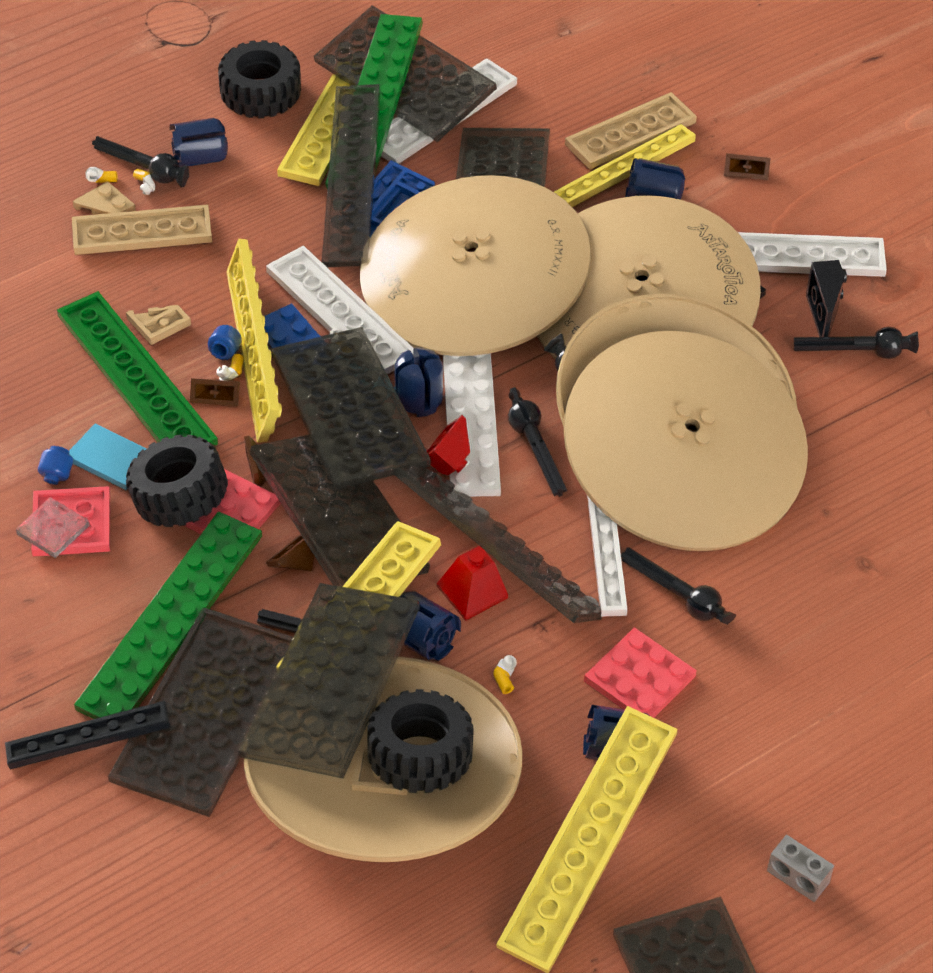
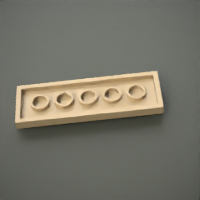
[565,92,697,170]
[72,205,212,255]

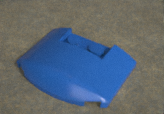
[339,160,435,239]

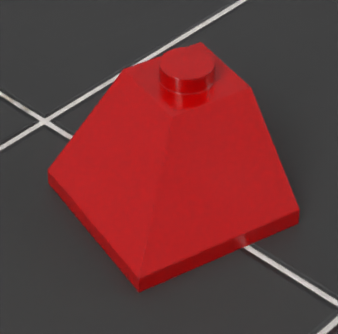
[418,415,470,476]
[437,545,508,621]

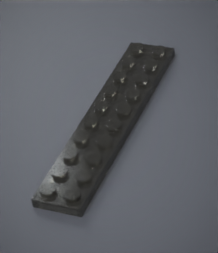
[321,84,381,268]
[394,465,602,623]

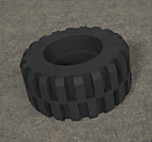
[218,40,301,118]
[126,435,228,527]
[367,689,474,793]

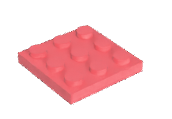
[185,469,281,534]
[31,486,110,556]
[584,627,697,718]

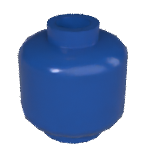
[207,325,242,360]
[38,446,73,485]

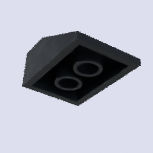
[806,260,847,337]

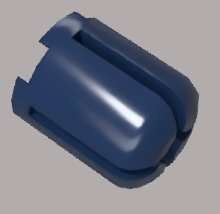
[169,118,228,167]
[625,158,685,200]
[394,347,443,417]
[385,591,461,661]
[583,705,650,760]

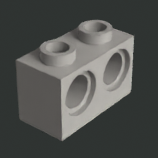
[767,834,834,902]

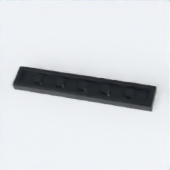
[5,701,171,770]

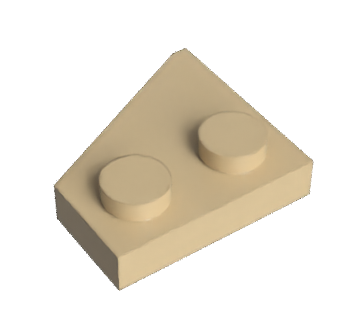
[73,181,136,215]
[126,305,191,345]

